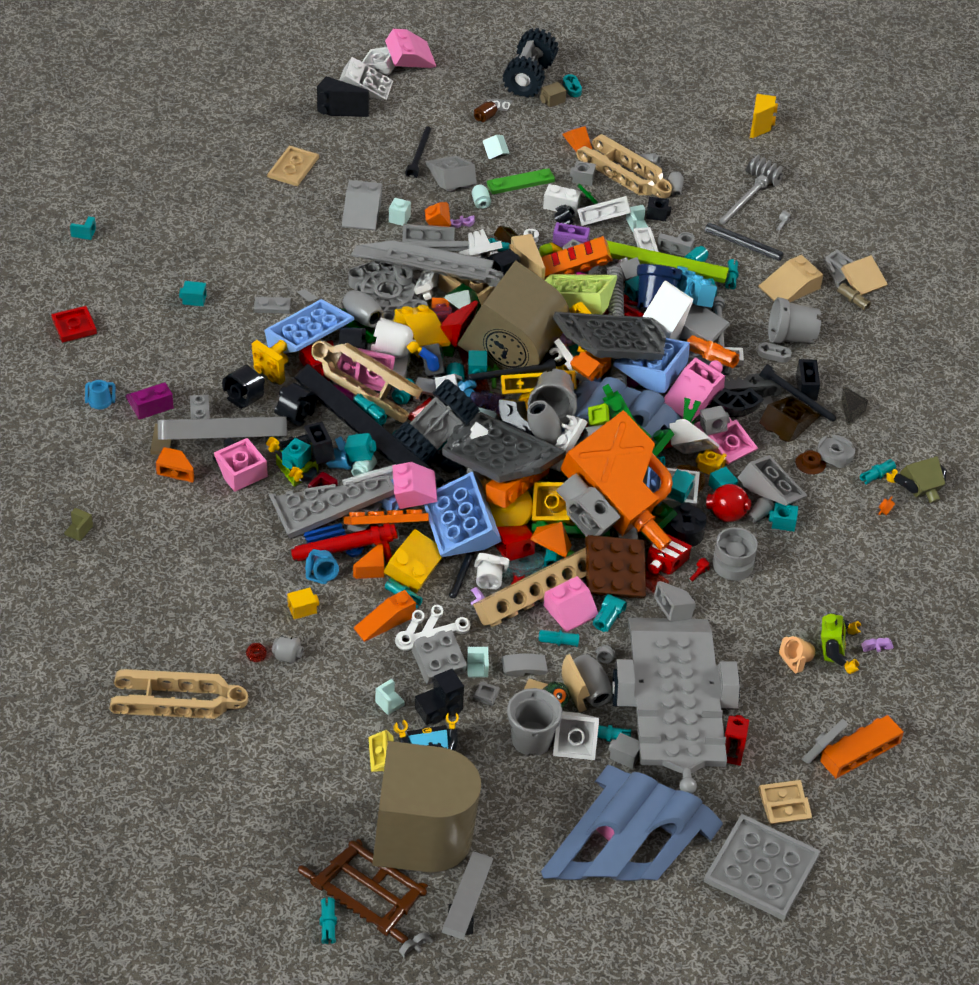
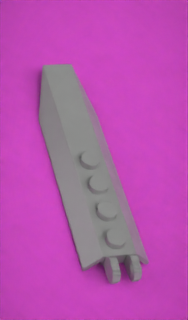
[351,240,504,287]

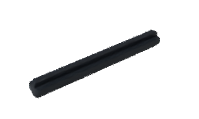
[705,223,784,261]

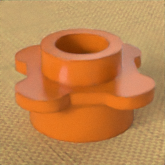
[878,496,895,515]

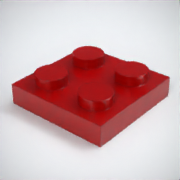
[51,306,97,343]

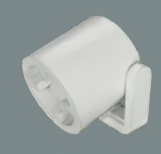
[474,553,509,590]

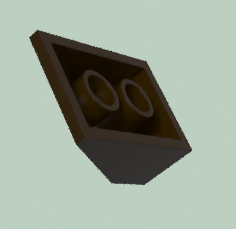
[759,396,821,442]

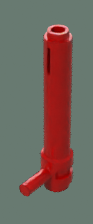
[291,522,398,563]

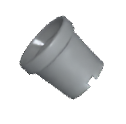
[768,297,821,344]
[527,369,577,425]
[507,688,563,755]

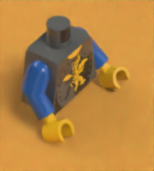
[406,341,446,380]

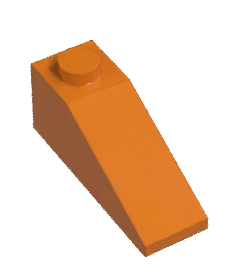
[354,590,416,642]

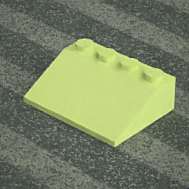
[545,274,617,315]

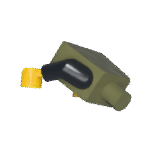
[886,456,947,504]

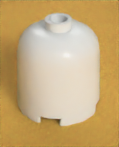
[371,318,416,359]

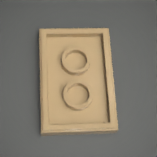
[267,146,319,186]

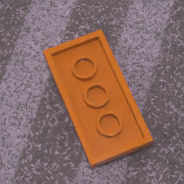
[343,509,429,525]

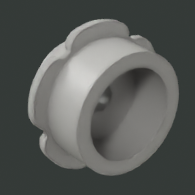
[596,645,616,664]

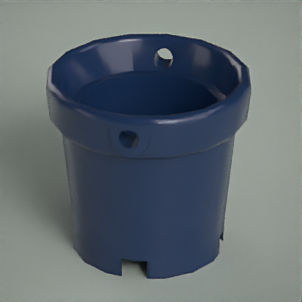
[637,264,683,311]

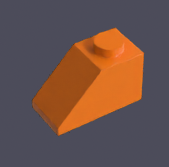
[425,202,451,227]
[156,447,194,483]

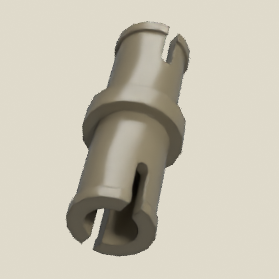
[837,283,871,311]

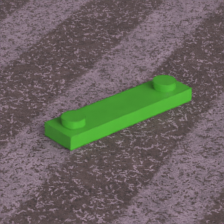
[487,168,555,195]

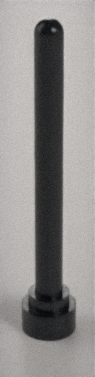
[405,126,431,178]
[468,359,556,381]
[759,364,836,422]
[449,551,476,598]

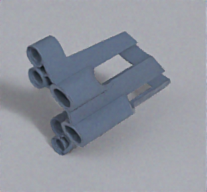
[562,377,681,447]
[541,765,723,881]

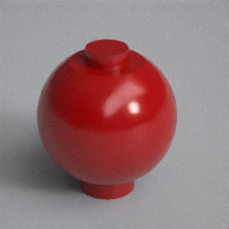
[706,484,751,522]

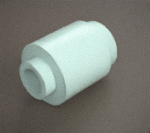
[472,185,491,209]
[351,455,377,476]

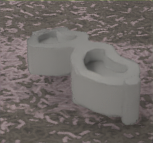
[399,933,433,958]

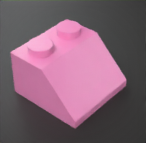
[214,438,268,492]
[392,462,438,509]
[544,576,598,632]

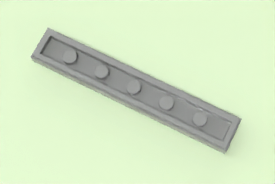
[442,851,494,940]

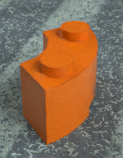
[570,351,611,381]

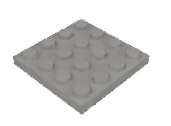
[704,814,821,921]

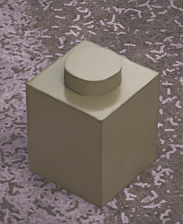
[540,82,566,107]

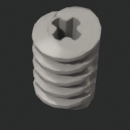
[746,155,783,186]

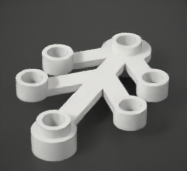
[395,605,471,651]

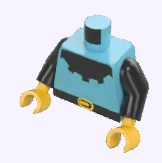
[393,713,459,751]

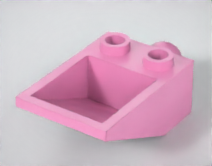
[664,357,725,422]

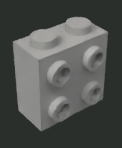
[412,630,467,685]

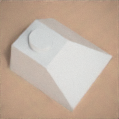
[670,419,719,454]
[553,711,599,760]

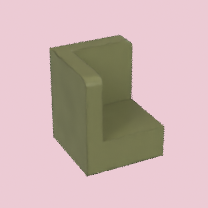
[64,508,93,541]

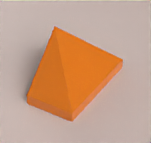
[530,522,572,558]

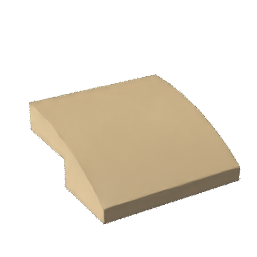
[562,654,590,712]
[758,780,812,825]

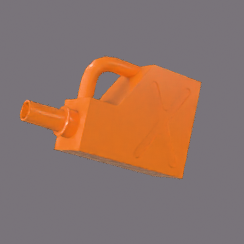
[560,410,673,551]

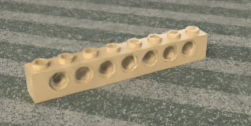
[473,547,586,627]

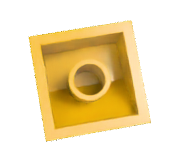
[750,94,778,138]

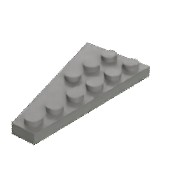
[269,476,394,539]

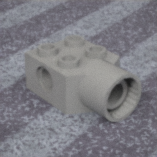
[556,473,620,537]

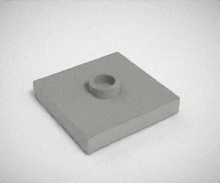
[802,719,848,764]

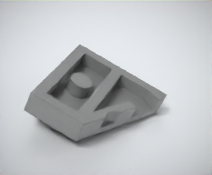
[825,249,854,287]

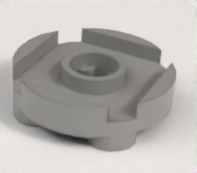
[817,435,855,468]

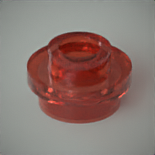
[246,643,267,662]

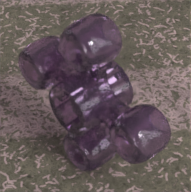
[469,390,515,415]

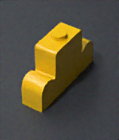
[501,370,576,395]

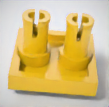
[252,340,288,385]

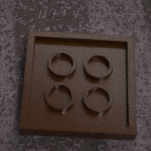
[586,535,646,598]

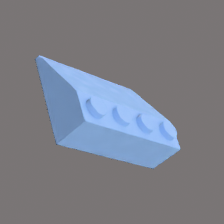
[264,299,355,353]
[613,338,690,393]
[424,471,502,557]

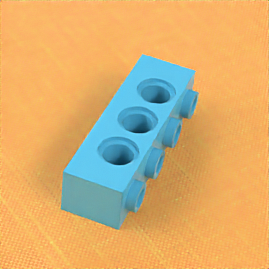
[677,266,717,308]

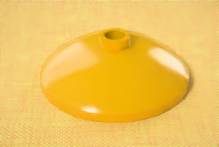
[488,491,533,527]

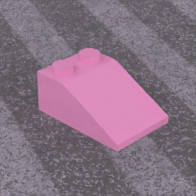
[385,29,436,68]

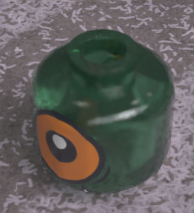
[543,681,570,707]

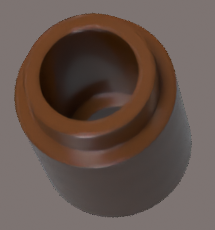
[474,101,498,123]

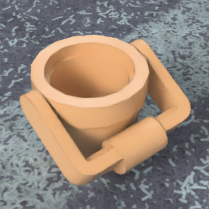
[779,636,815,674]

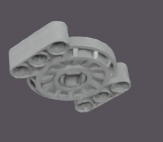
[348,261,428,321]

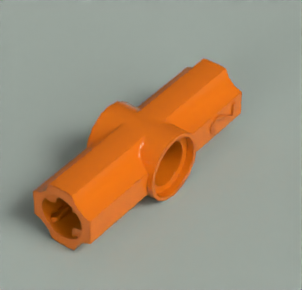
[687,335,739,368]

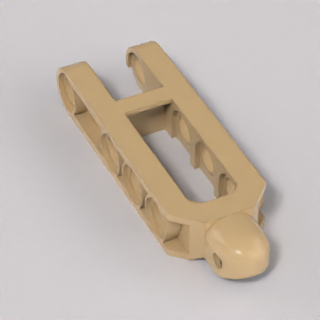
[576,134,672,199]
[311,341,423,423]
[109,669,248,719]

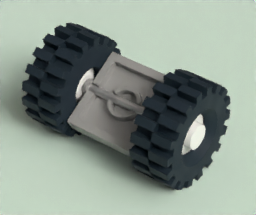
[502,28,559,98]
[392,379,480,466]

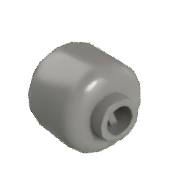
[272,634,304,663]

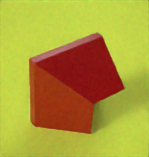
[440,300,479,347]

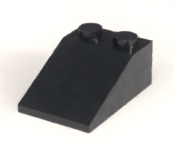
[317,76,369,117]

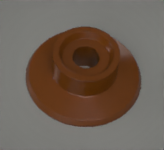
[795,450,826,475]

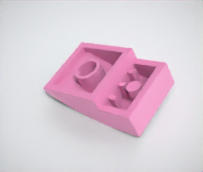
[334,348,395,392]
[694,417,758,465]

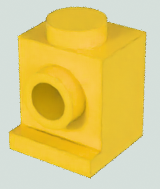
[696,449,727,475]

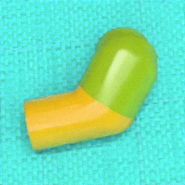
[539,243,562,257]

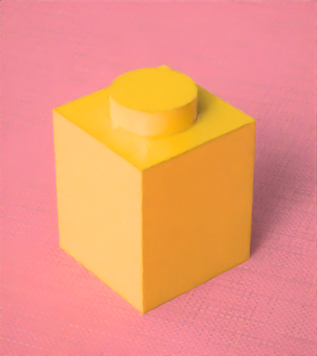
[287,587,319,620]

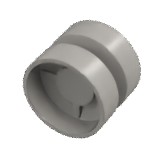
[713,527,758,580]

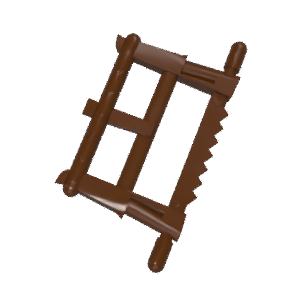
[298,839,428,944]

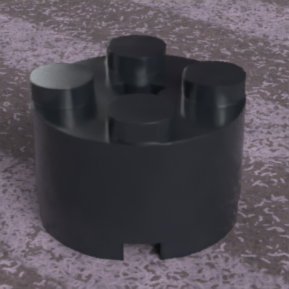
[339,327,366,349]
[222,365,265,409]
[274,383,317,426]
[666,502,707,547]

